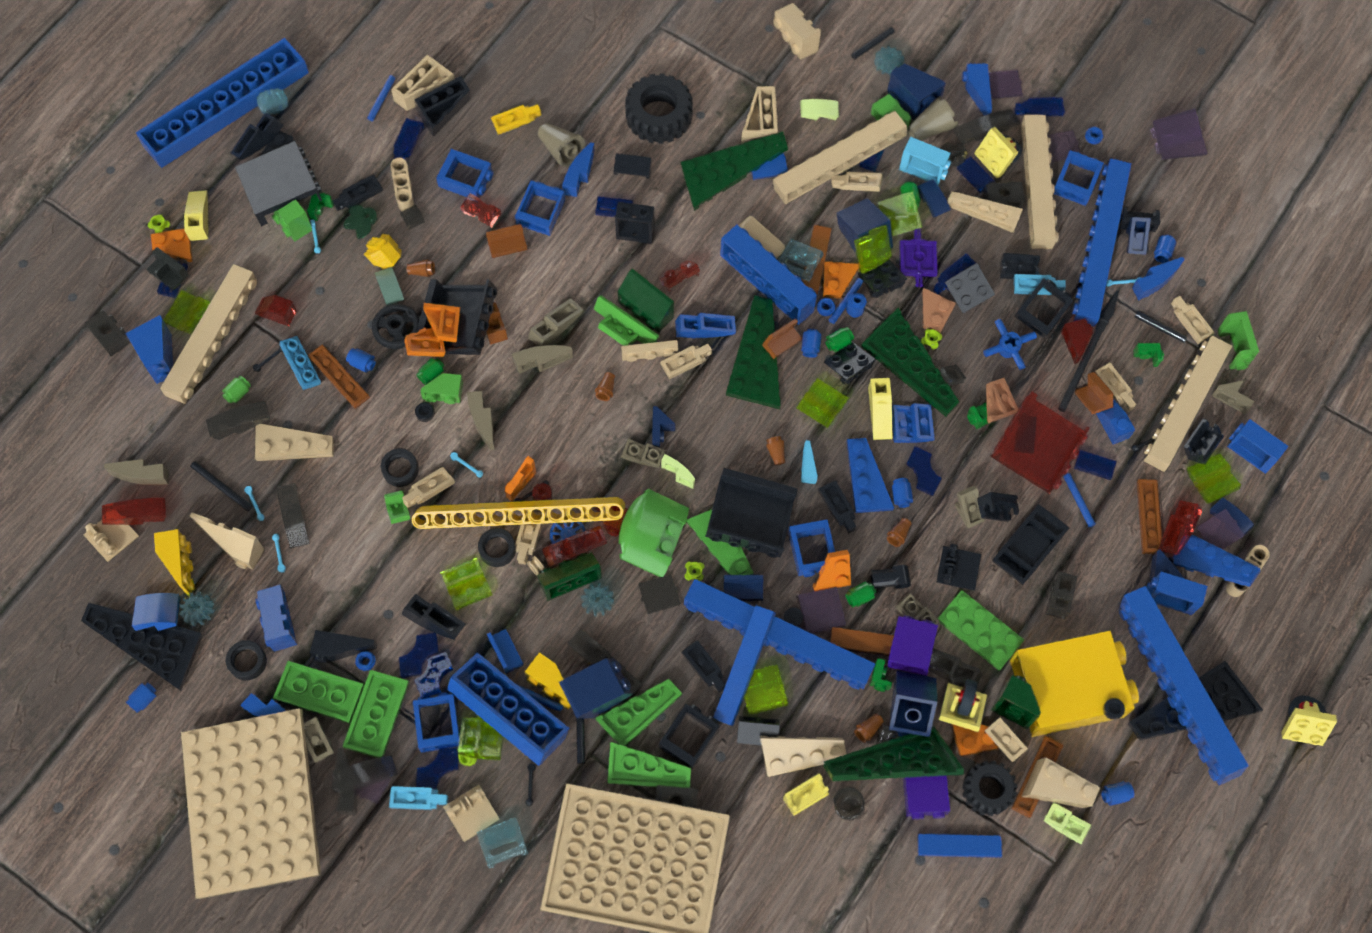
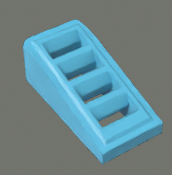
[801,440,818,484]

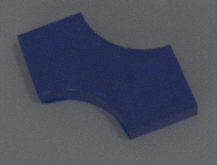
[906,446,942,496]
[399,633,439,679]
[414,651,453,699]
[416,748,460,790]

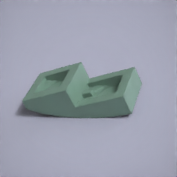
[375,267,404,306]

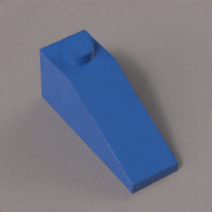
[962,64,992,118]
[1096,399,1135,445]

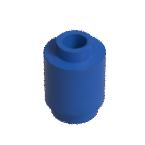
[1154,235,1177,263]
[846,293,866,318]
[801,329,821,358]
[346,348,376,373]
[892,478,913,508]
[126,682,157,713]
[1101,781,1134,806]

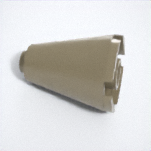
[907,96,958,141]
[538,123,586,167]

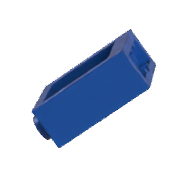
[436,149,493,201]
[1054,150,1104,206]
[515,181,565,236]
[1227,419,1289,474]
[788,520,835,577]
[1146,572,1208,615]
[413,692,462,753]

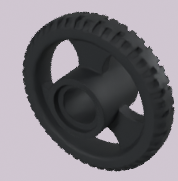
[372,304,419,349]

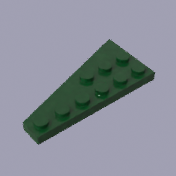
[680,131,788,211]
[726,295,781,410]
[861,307,959,417]
[824,726,964,781]

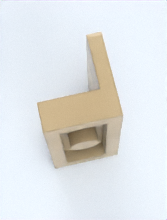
[985,718,1028,763]

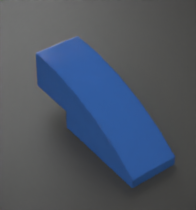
[562,143,595,197]
[1132,257,1184,300]
[675,313,736,338]
[240,693,286,717]

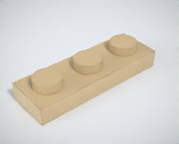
[621,340,678,362]

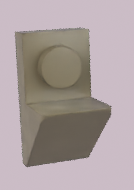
[1212,381,1254,414]
[955,486,985,528]
[304,717,334,763]

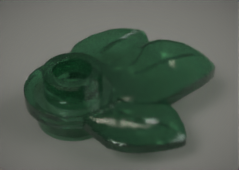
[343,205,377,239]

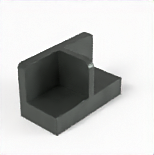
[147,247,189,290]

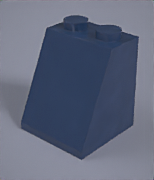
[887,64,946,121]
[836,198,893,263]
[559,658,632,719]
[889,671,937,737]

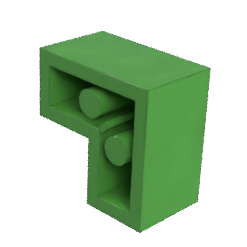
[271,199,312,242]

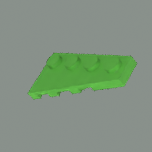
[686,509,753,575]
[595,679,682,746]
[608,741,691,789]

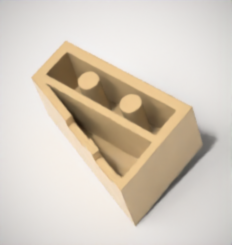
[773,3,821,60]
[391,55,454,111]
[741,86,778,144]
[1021,758,1100,808]

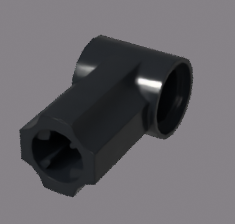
[871,565,911,589]

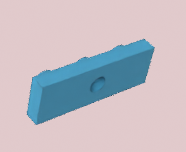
[279,336,321,390]

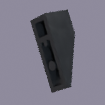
[310,630,377,663]

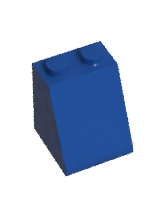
[126,315,173,384]

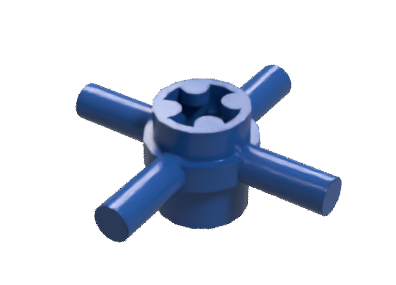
[983,319,1037,370]

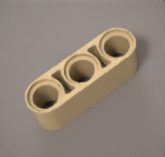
[391,158,414,212]
[738,216,786,259]
[1226,545,1270,597]

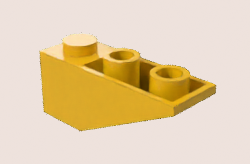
[525,652,571,709]

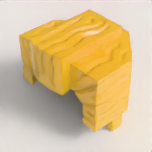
[364,234,402,270]

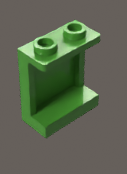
[1217,311,1259,371]

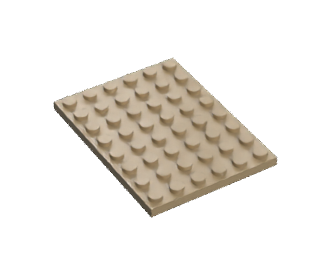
[181,709,321,899]
[540,784,730,933]

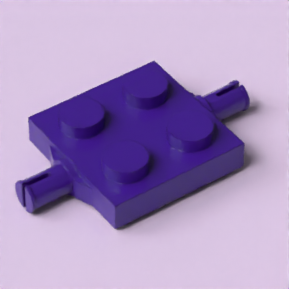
[899,229,938,287]

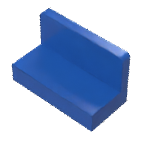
[487,629,524,674]

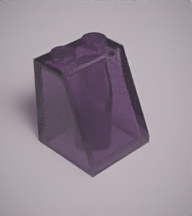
[1151,108,1208,160]

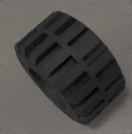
[962,760,1018,816]

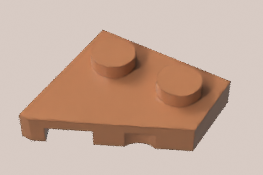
[922,288,956,333]
[986,378,1020,424]

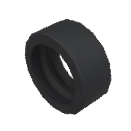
[380,448,419,487]
[478,528,516,567]
[225,640,267,681]

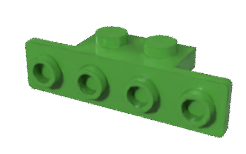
[594,295,659,346]

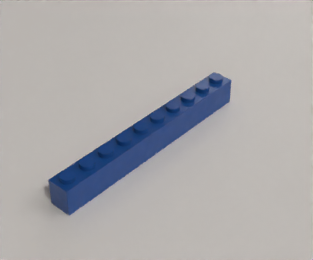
[1072,158,1131,327]
[684,579,875,690]

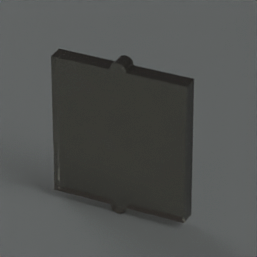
[638,574,681,614]

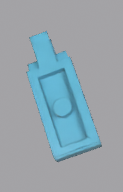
[1014,274,1066,295]
[389,786,449,810]

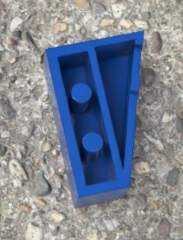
[255,585,297,652]

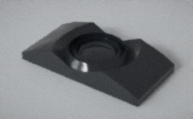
[992,504,1070,585]

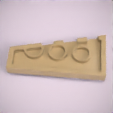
[948,191,1023,233]
[255,423,334,461]
[760,736,846,777]

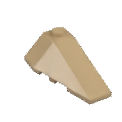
[190,513,265,569]

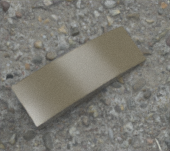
[528,298,584,346]
[512,345,573,374]
[467,391,495,450]
[104,459,169,486]

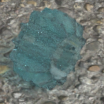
[874,45,904,76]
[257,88,288,114]
[581,582,614,617]
[179,592,214,626]

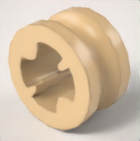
[526,556,545,575]

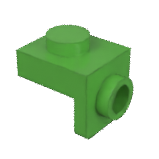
[384,491,410,524]

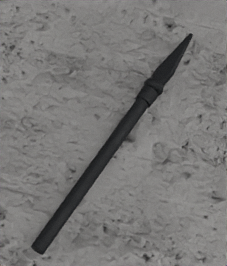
[1058,290,1119,412]

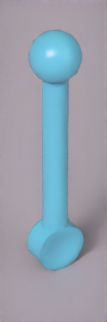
[310,219,321,253]
[1106,277,1141,286]
[450,452,484,478]
[244,486,265,521]
[272,534,286,573]

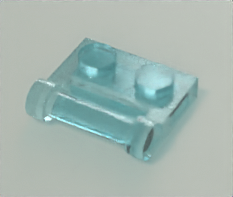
[778,239,824,282]
[476,817,528,868]

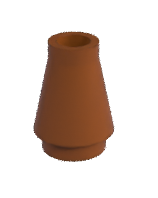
[407,259,435,277]
[595,372,615,401]
[766,436,786,466]
[887,518,912,547]
[854,714,884,743]

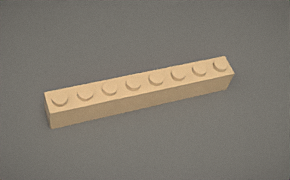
[773,111,907,204]
[1021,115,1059,249]
[160,264,257,404]
[1144,336,1232,472]

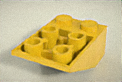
[154,529,195,598]

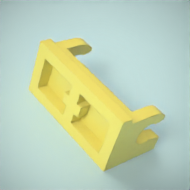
[783,773,829,816]

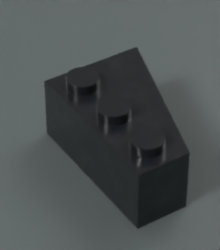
[414,76,470,137]

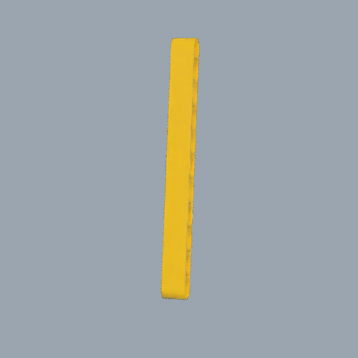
[412,497,625,529]

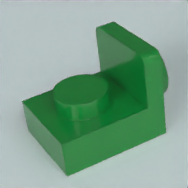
[307,193,333,221]
[1133,343,1164,367]
[967,402,988,429]
[869,658,892,692]

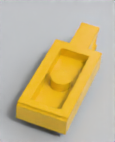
[491,104,541,135]

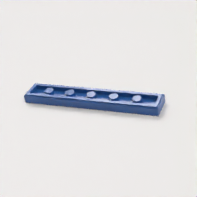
[713,606,775,726]

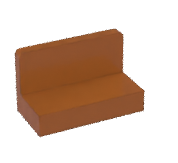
[486,224,527,258]
[762,319,802,359]
[1075,372,1113,414]

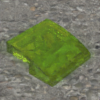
[878,191,923,236]
[854,225,892,274]
[163,290,211,335]
[796,378,849,428]
[1187,453,1241,504]
[440,558,492,610]
[744,664,788,715]
[457,717,504,760]

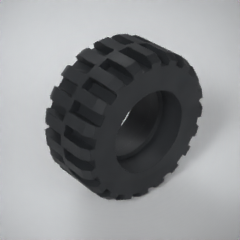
[625,73,693,144]

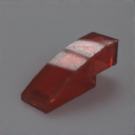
[101,498,166,525]
[1158,500,1203,555]
[542,525,608,567]

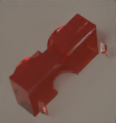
[460,193,501,227]
[659,261,700,292]

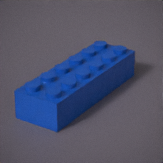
[720,225,817,326]
[447,652,569,766]

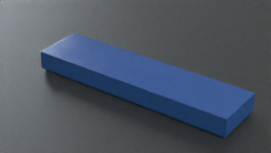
[917,834,1002,858]

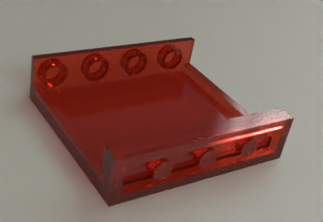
[990,391,1090,494]

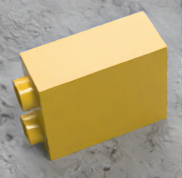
[1010,631,1139,737]

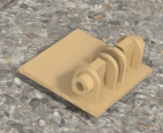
[84,509,139,562]
[443,785,500,842]

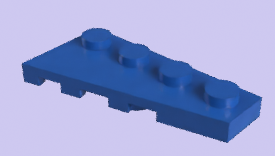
[847,438,894,513]
[1173,533,1261,587]

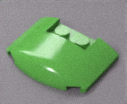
[619,489,689,578]

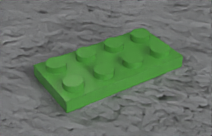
[938,590,1024,671]
[273,661,365,723]
[342,670,409,759]

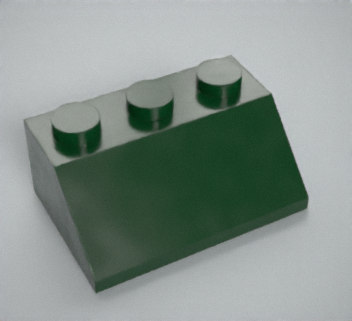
[617,268,674,332]
[537,552,602,602]
[991,675,1041,729]

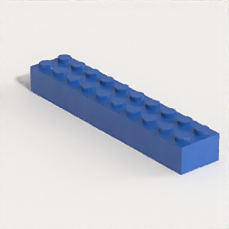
[136,38,309,168]
[1118,586,1249,785]

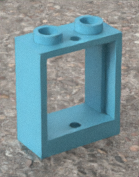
[899,137,951,185]

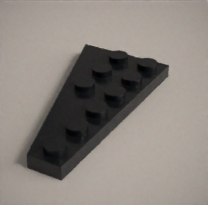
[81,602,203,691]
[1128,661,1263,741]

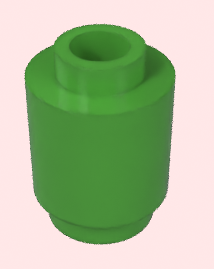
[222,376,251,403]

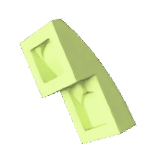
[800,99,839,120]
[661,454,695,489]
[1044,802,1091,845]

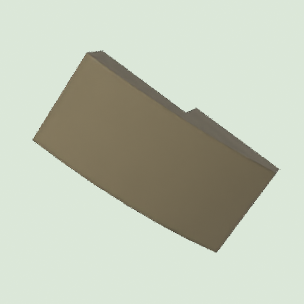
[620,439,665,468]
[895,593,940,625]

